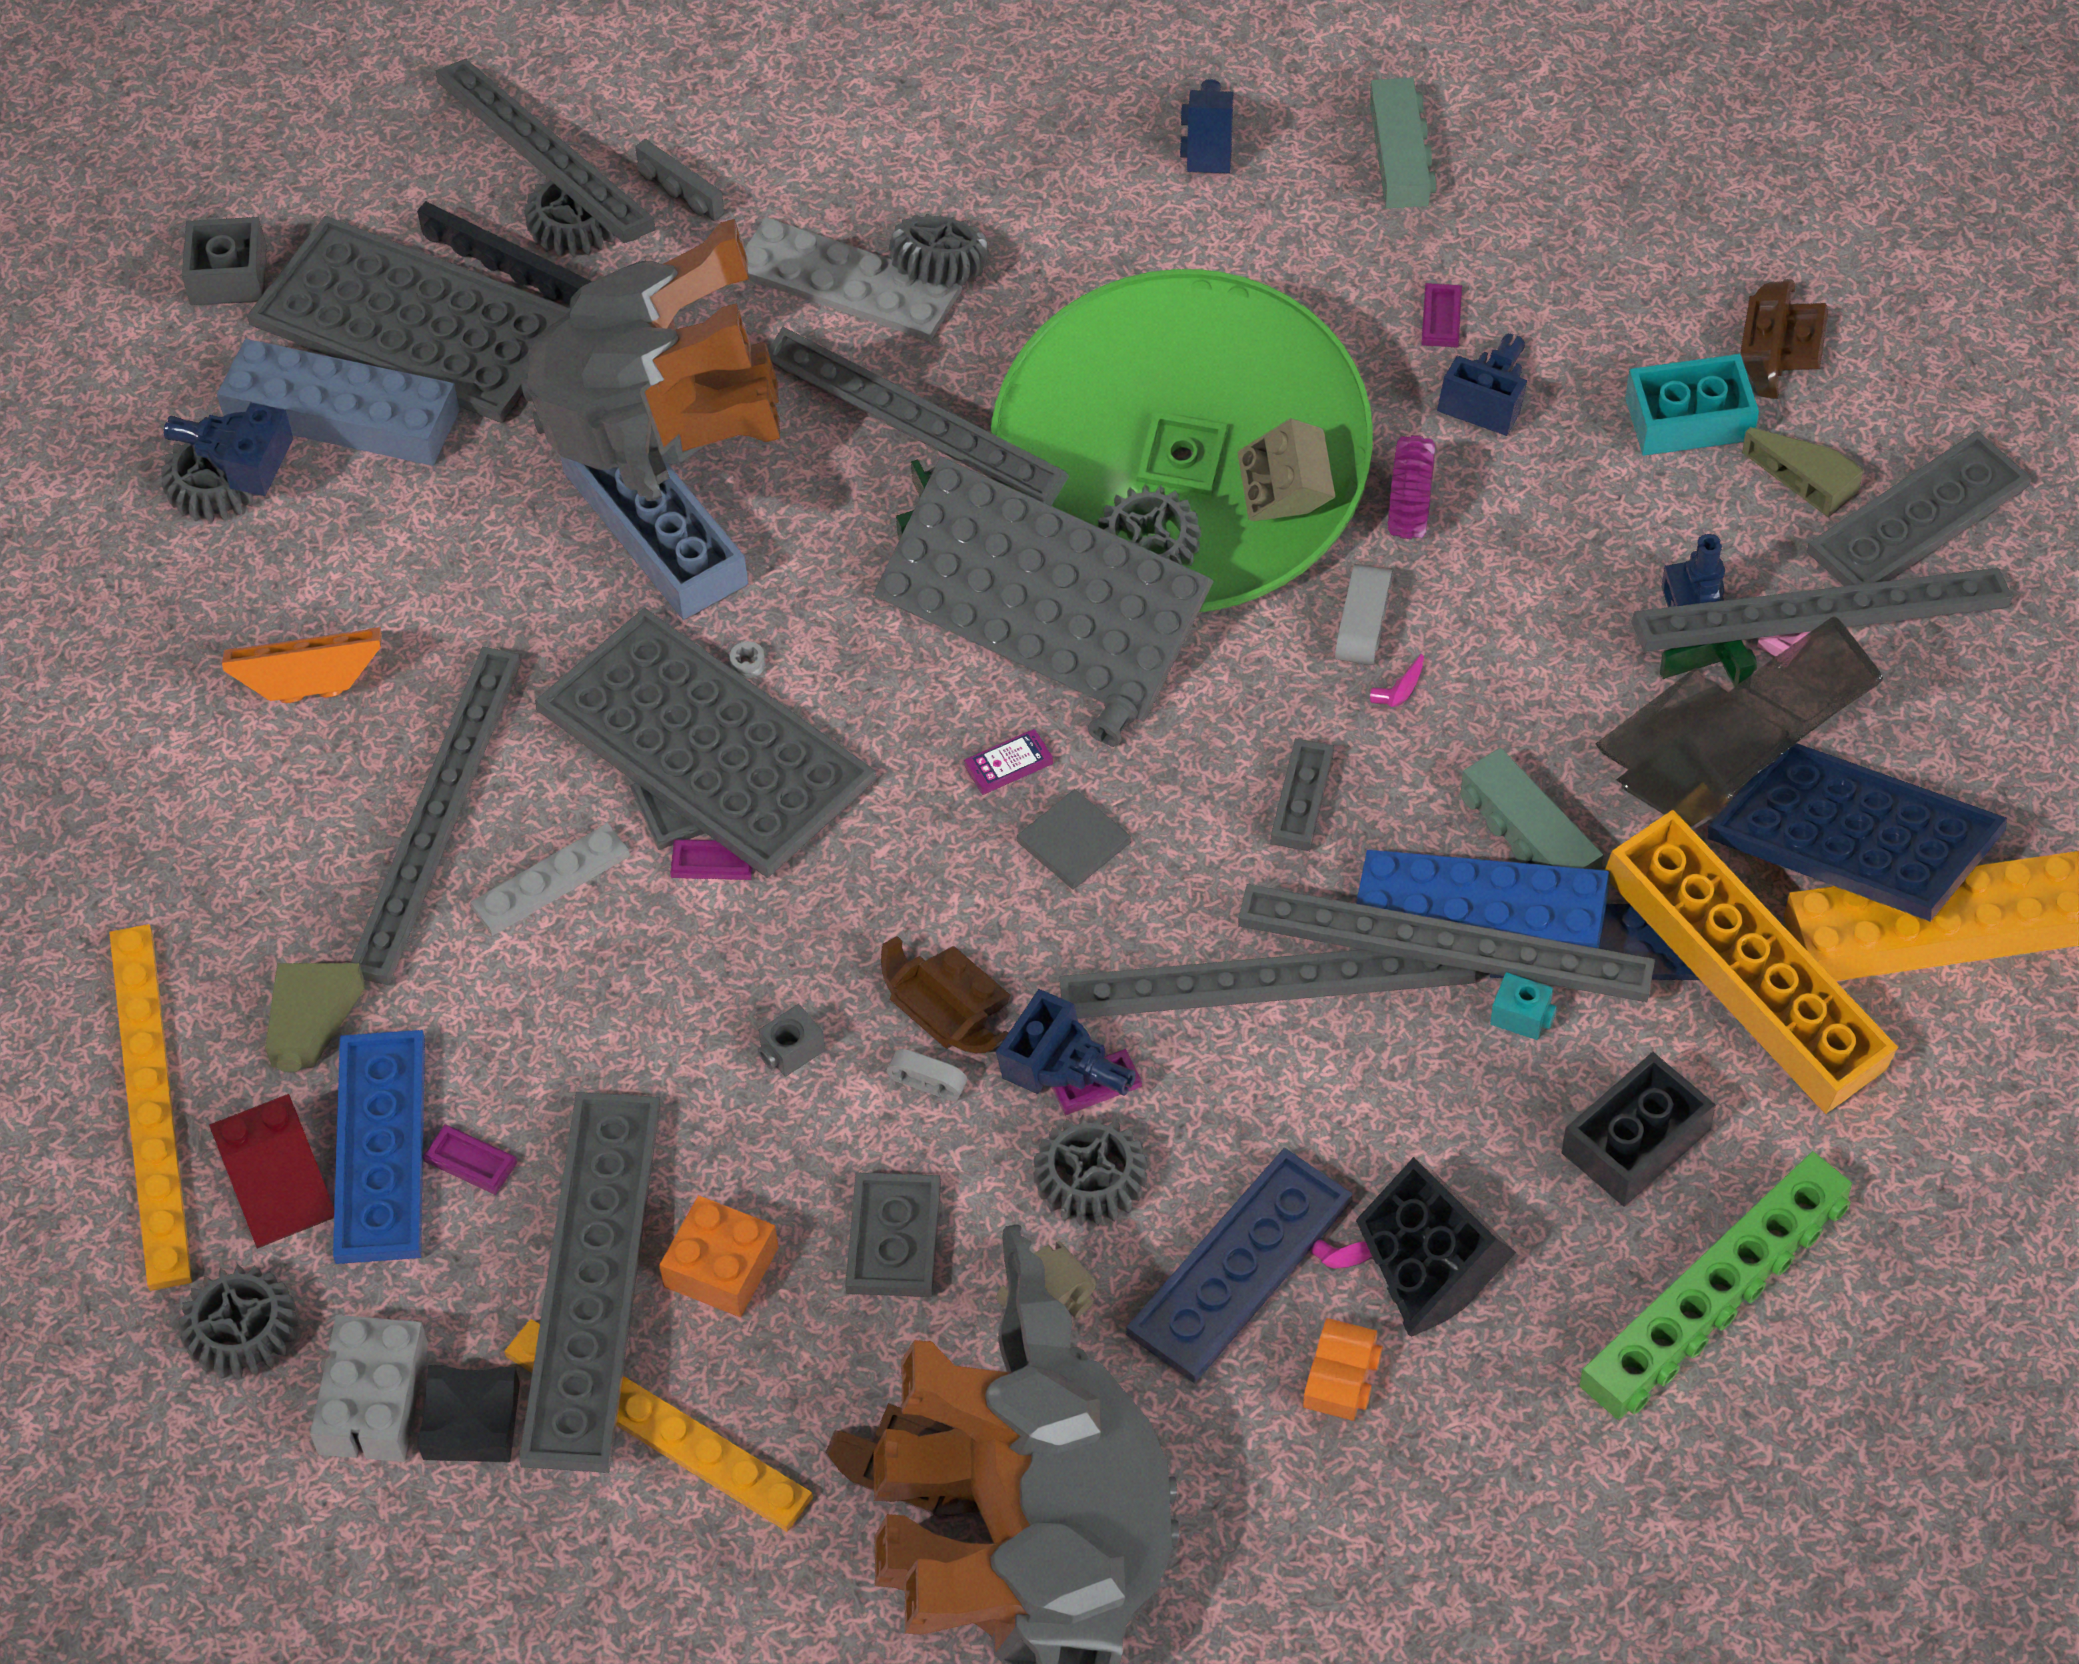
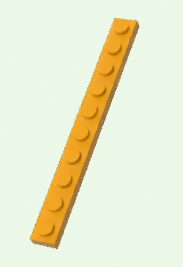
[109,924,193,1291]

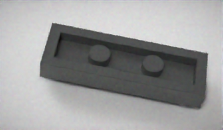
[635,138,725,221]
[1270,738,1334,852]

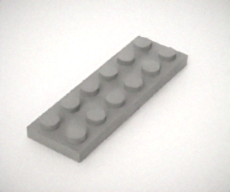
[745,217,962,342]

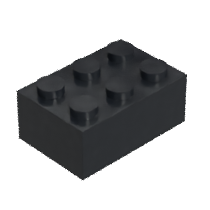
[1561,1052,1716,1207]

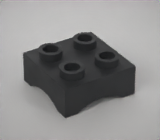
[418,1365,520,1462]

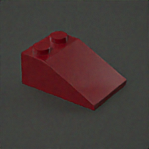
[209,1094,334,1249]

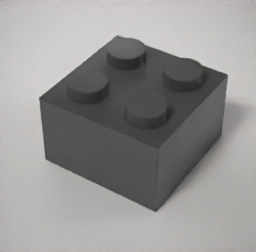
[182,217,267,305]

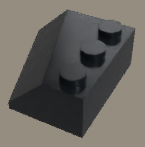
[1356,1157,1516,1337]

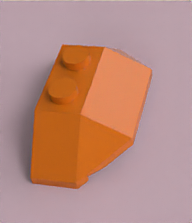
[222,627,382,703]

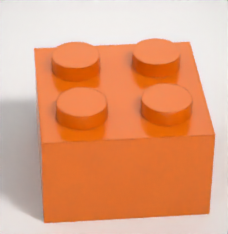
[659,1195,779,1318]

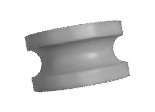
[729,641,766,679]

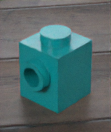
[1490,972,1557,1040]

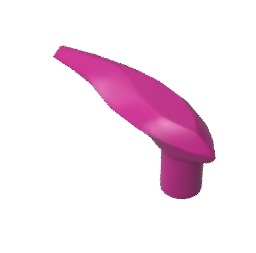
[1370,654,1424,707]
[1311,1239,1372,1269]

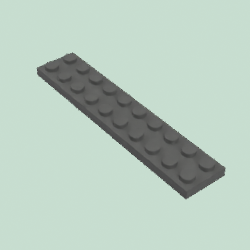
[519,1092,660,1473]

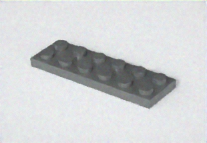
[1807,430,2031,586]

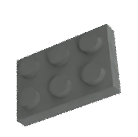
[845,1172,941,1297]

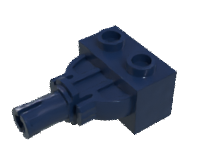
[1180,79,1234,173]
[1437,333,1527,436]
[163,402,293,496]
[1661,534,1725,607]
[996,989,1136,1096]

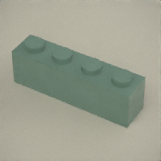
[1369,77,1436,209]
[1460,747,1604,870]

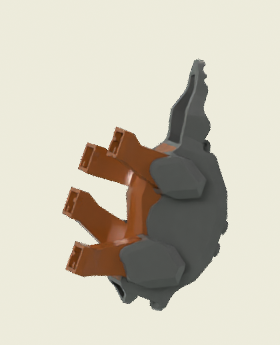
[521,219,780,501]
[874,1224,1179,1664]

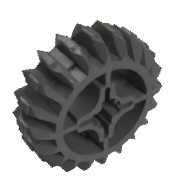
[524,177,614,258]
[889,214,989,287]
[161,442,261,523]
[1097,484,1201,566]
[1033,1115,1148,1226]
[179,1264,298,1380]

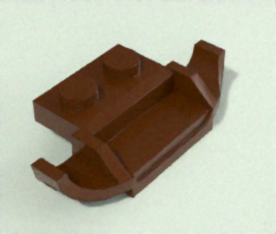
[1740,279,1828,399]
[881,936,1011,1054]
[826,1403,981,1516]

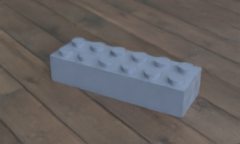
[217,339,460,466]
[560,456,748,620]

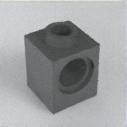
[758,1003,826,1077]

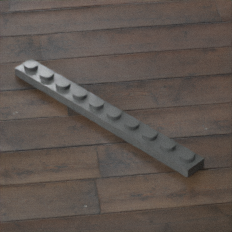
[435,58,655,244]
[768,326,1069,506]
[1631,568,2013,652]
[350,646,521,985]
[1238,884,1655,1003]
[1059,949,1476,1018]

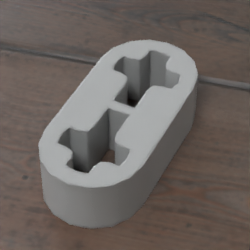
[887,1049,967,1102]

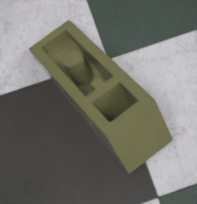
[1742,427,1863,517]

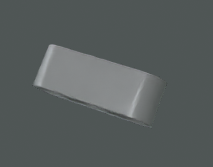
[1335,564,1393,666]

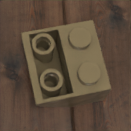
[1237,418,1335,521]

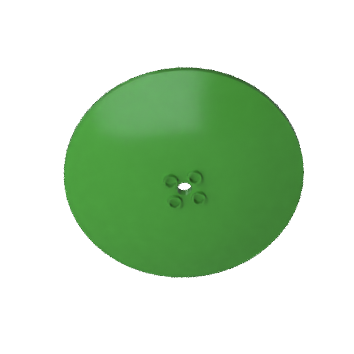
[991,269,1373,612]

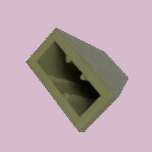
[265,963,365,1073]

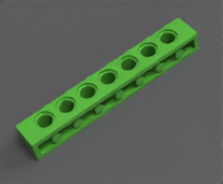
[1579,1151,1852,1420]

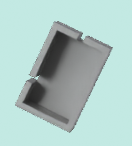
[310,1315,429,1462]

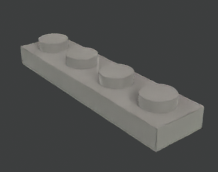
[470,823,630,936]

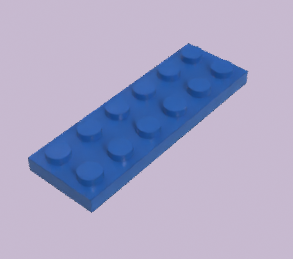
[1356,850,1611,949]
[333,1030,425,1264]

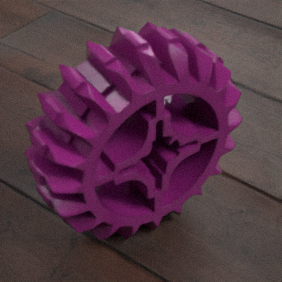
[1388,435,1436,539]

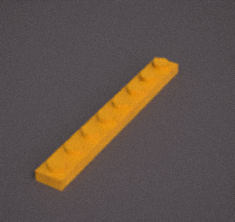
[504,1319,813,1532]

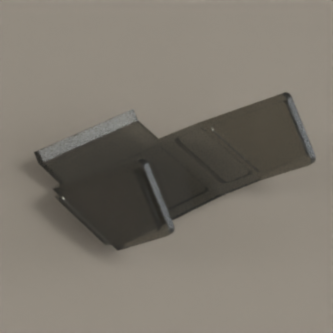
[1596,616,1883,827]

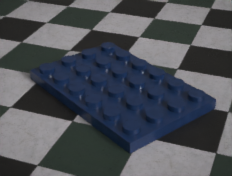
[1708,739,2007,922]

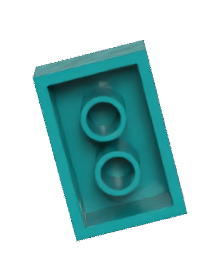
[1625,354,1759,456]

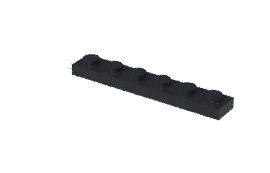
[417,201,592,305]

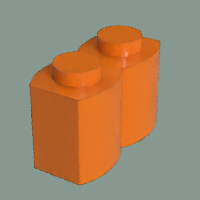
[1303,1318,1383,1421]

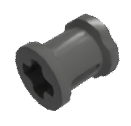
[1088,694,1138,747]

